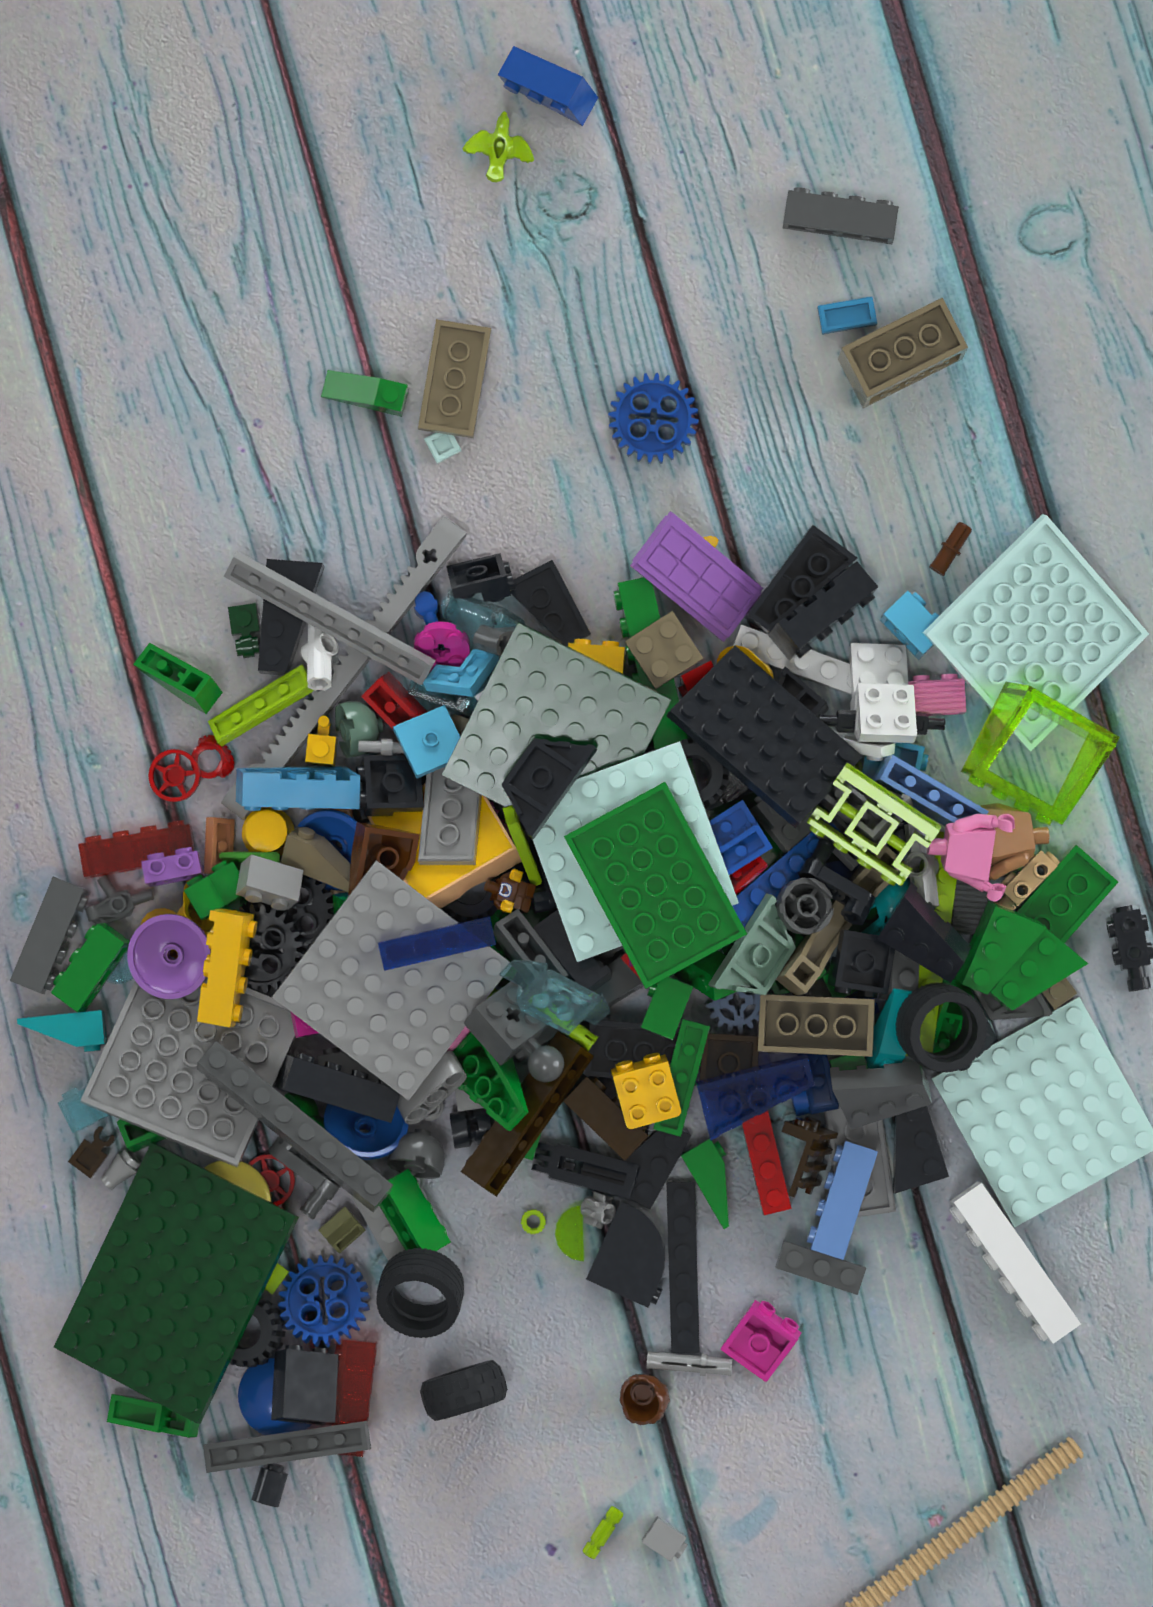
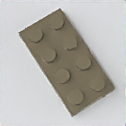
[418,319,491,438]

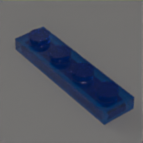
[377,916,496,971]

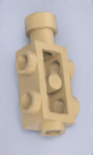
[993,850,1060,910]

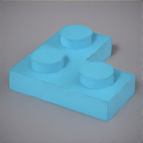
[423,649,499,697]

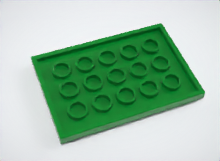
[564,782,747,989]

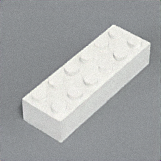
[949,1182,1081,1344]

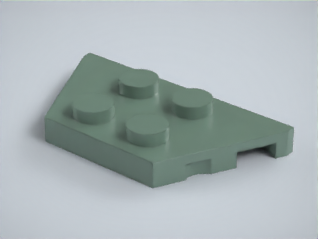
[708,893,796,995]

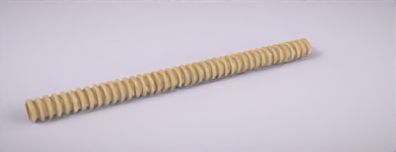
[845,1437,1084,1607]

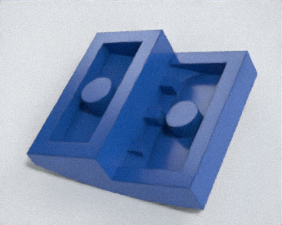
[709,800,773,875]

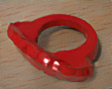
[191,735,235,779]

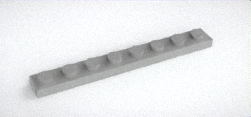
[224,551,436,686]

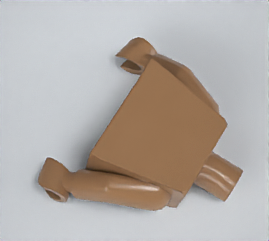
[981,803,1049,881]

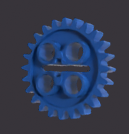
[608,373,699,464]
[278,1255,371,1347]

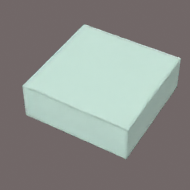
[424,433,462,464]

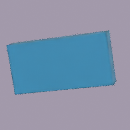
[817,296,877,335]

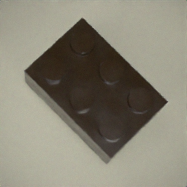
[563,1077,648,1161]

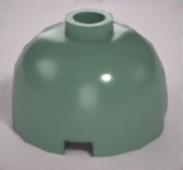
[335,701,383,758]

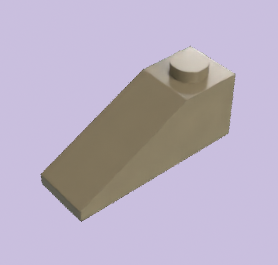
[281,826,351,892]

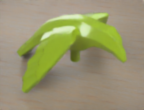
[462,111,534,183]

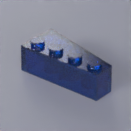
[695,1054,815,1141]

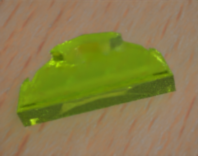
[555,1205,584,1262]

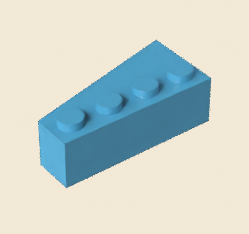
[236,766,360,811]

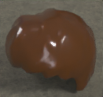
[619,1374,670,1425]

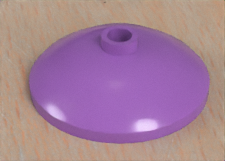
[127,914,211,999]

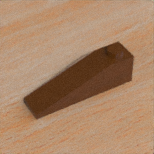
[348,822,420,896]

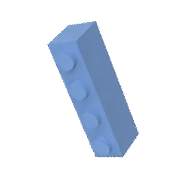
[872,755,989,826]
[807,1141,878,1260]

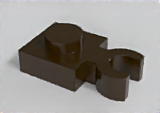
[68,1126,116,1179]

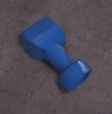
[414,591,438,625]

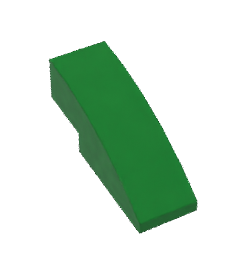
[107,1394,199,1438]

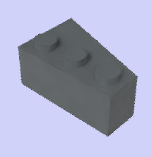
[830,1062,932,1129]

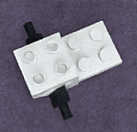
[819,643,945,743]

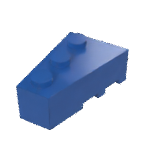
[498,46,598,126]

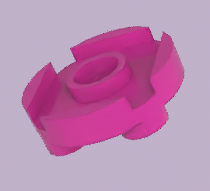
[414,621,470,672]

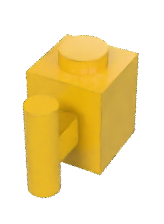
[305,716,338,767]

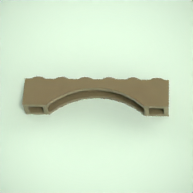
[776,845,905,996]

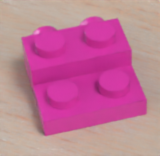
[720,1300,802,1382]

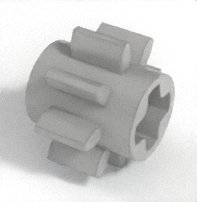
[581,1191,616,1229]

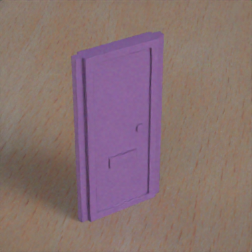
[630,511,763,642]

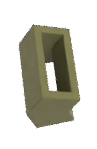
[318,1206,366,1254]

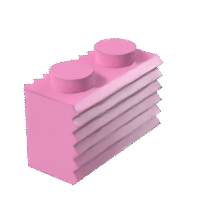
[908,674,966,716]

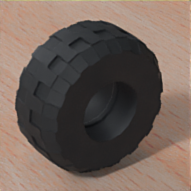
[420,1360,508,1421]

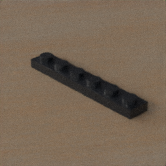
[666,1182,700,1353]

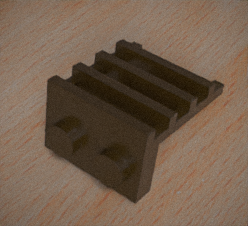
[781,1116,838,1197]

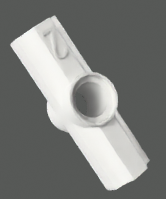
[301,623,339,691]

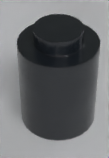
[251,1463,288,1507]

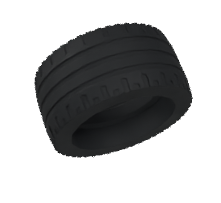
[896,983,987,1072]
[376,1248,464,1338]

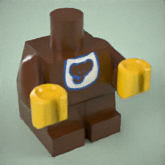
[484,869,536,914]

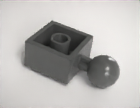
[464,980,564,1082]

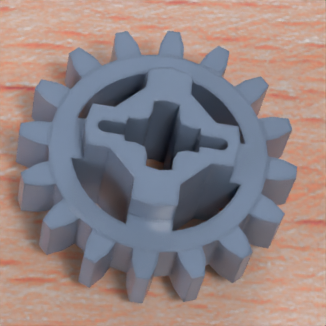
[706,992,760,1033]

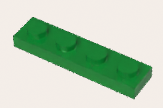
[653,1019,710,1137]

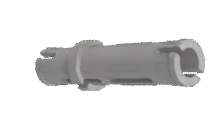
[646,1351,733,1376]

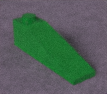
[453,1032,528,1131]

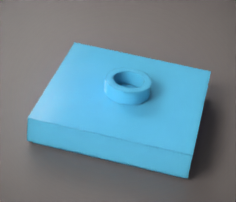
[393,705,460,778]

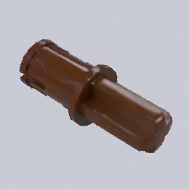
[929,522,972,576]

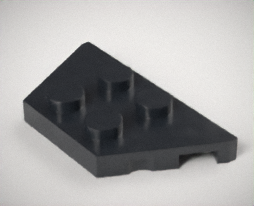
[501,738,597,839]

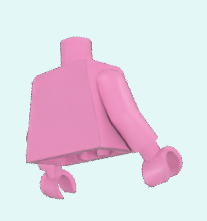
[927,814,1015,902]

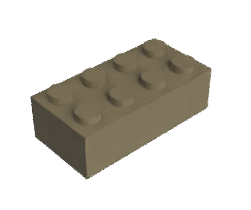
[758,995,875,1057]

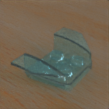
[499,960,610,1035]

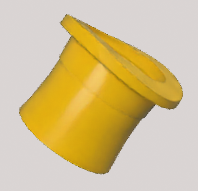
[242,807,294,856]

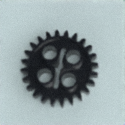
[247,875,334,952]
[233,902,306,993]

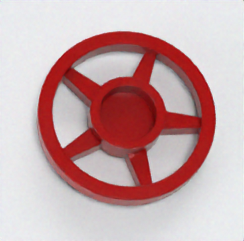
[148,749,201,802]
[248,1154,295,1206]

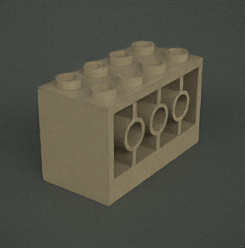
[838,297,968,408]

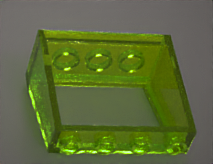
[961,682,1120,826]

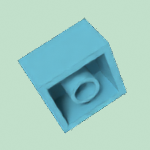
[880,591,939,660]

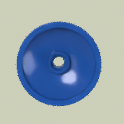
[297,809,357,891]
[324,1104,409,1160]
[238,1357,312,1435]

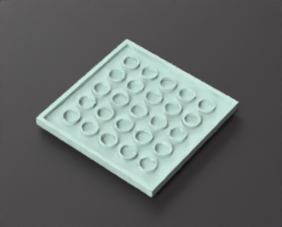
[922,514,1149,752]
[533,741,739,962]
[931,997,1153,1228]

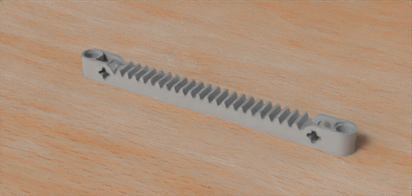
[221,516,467,820]

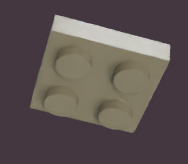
[625,611,703,690]

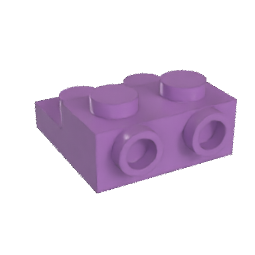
[141,847,206,887]

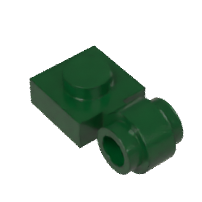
[228,603,260,658]

